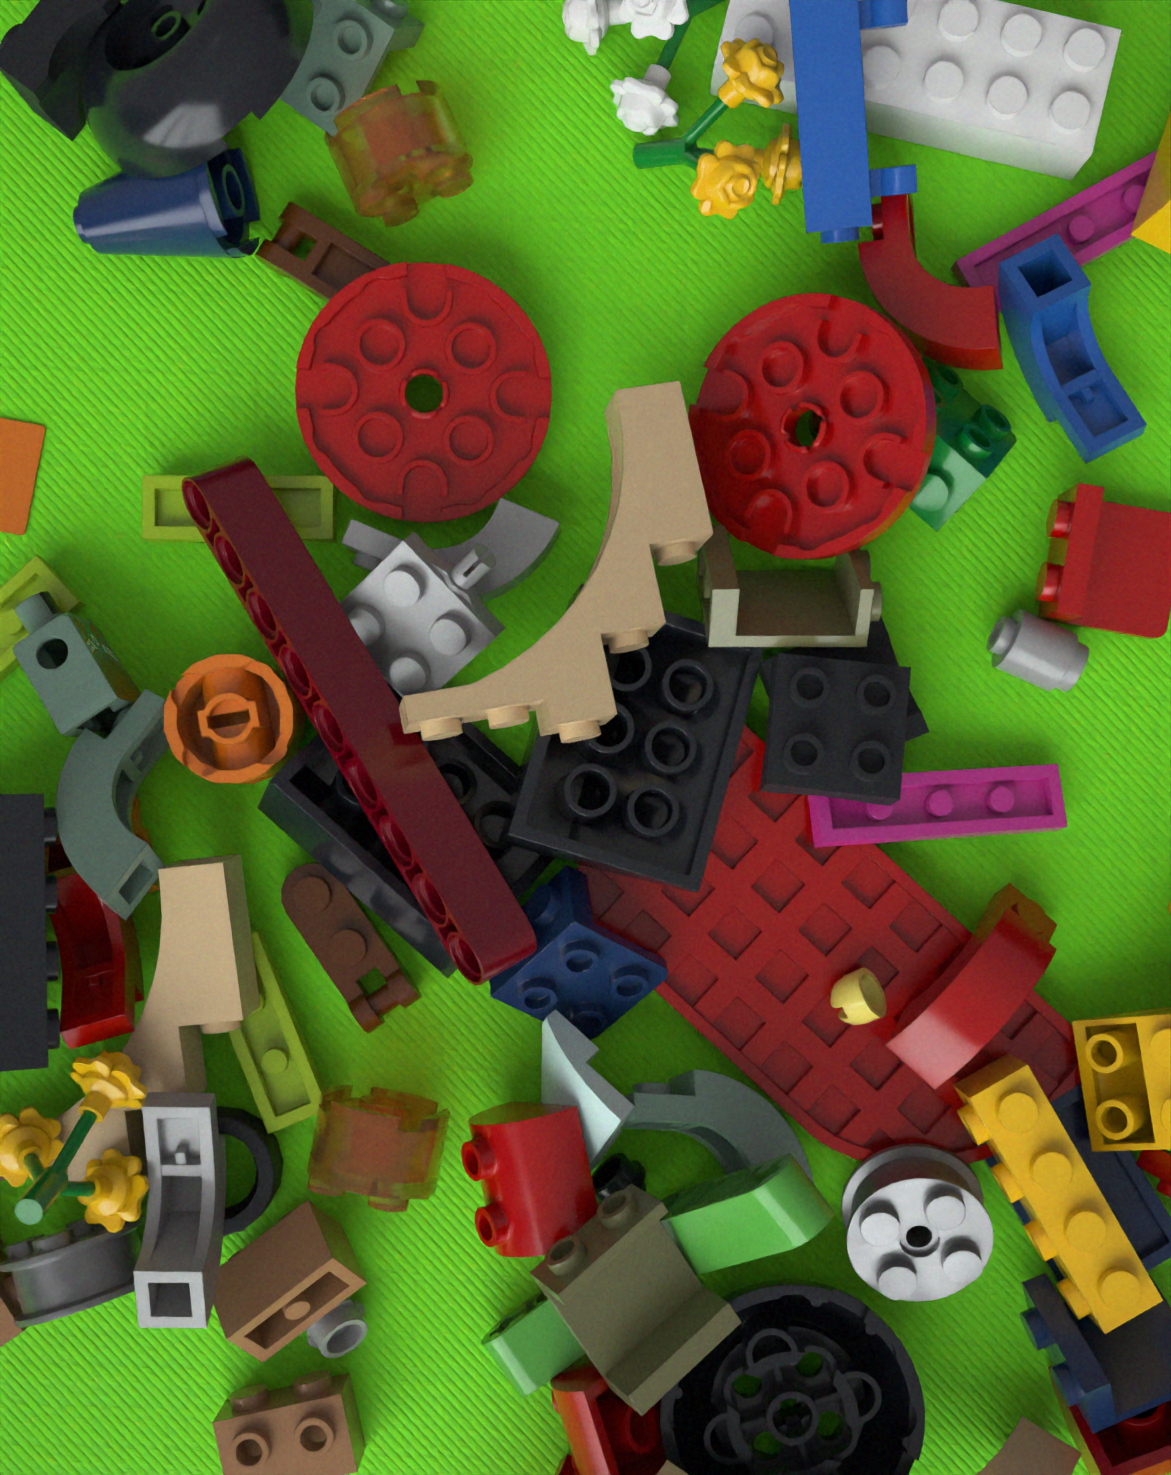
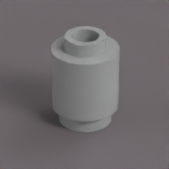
[986,609,1089,692]

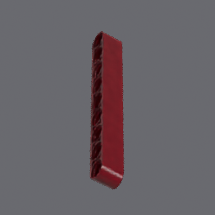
[181,455,537,986]

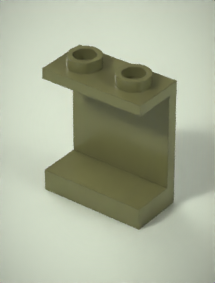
[696,525,882,647]
[530,1183,741,1416]

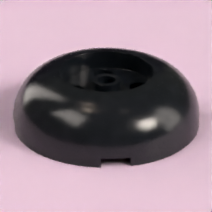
[82,0,314,179]
[660,1279,925,1475]

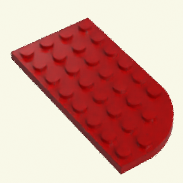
[576,724,1081,1164]

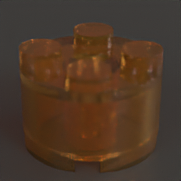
[324,80,474,227]
[307,1085,450,1212]

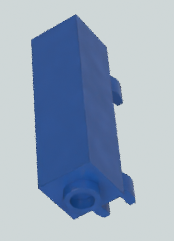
[789,0,917,243]

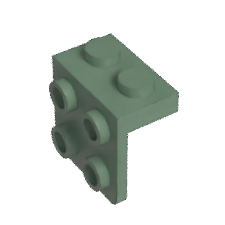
[279,0,425,137]

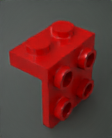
[1035,483,1171,639]

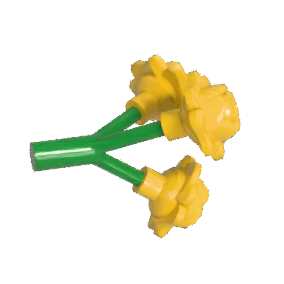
[633,38,802,220]
[0,1050,150,1233]

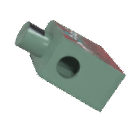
[13,591,142,738]

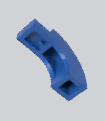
[998,233,1147,464]

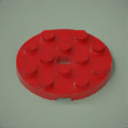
[295,262,552,522]
[688,293,937,560]

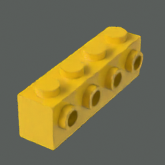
[953,1053,1163,1334]

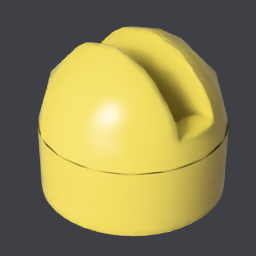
[830,968,887,1025]

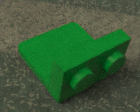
[908,358,1017,532]

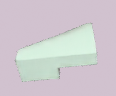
[541,1009,635,1171]

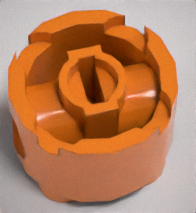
[164,654,306,784]

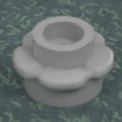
[306,1297,368,1358]

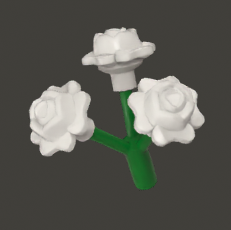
[562,0,725,136]

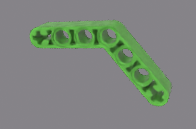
[481,1153,835,1397]

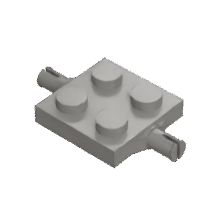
[340,532,505,698]

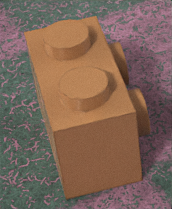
[213,1200,367,1362]
[212,1370,366,1475]

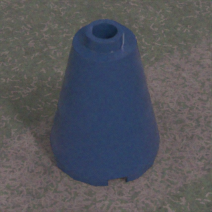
[73,132,260,258]

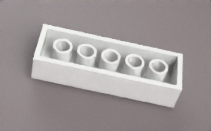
[709,0,1121,180]

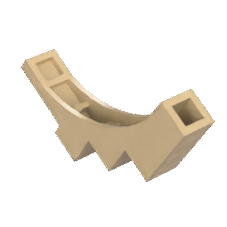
[399,381,713,743]
[0,854,260,1182]

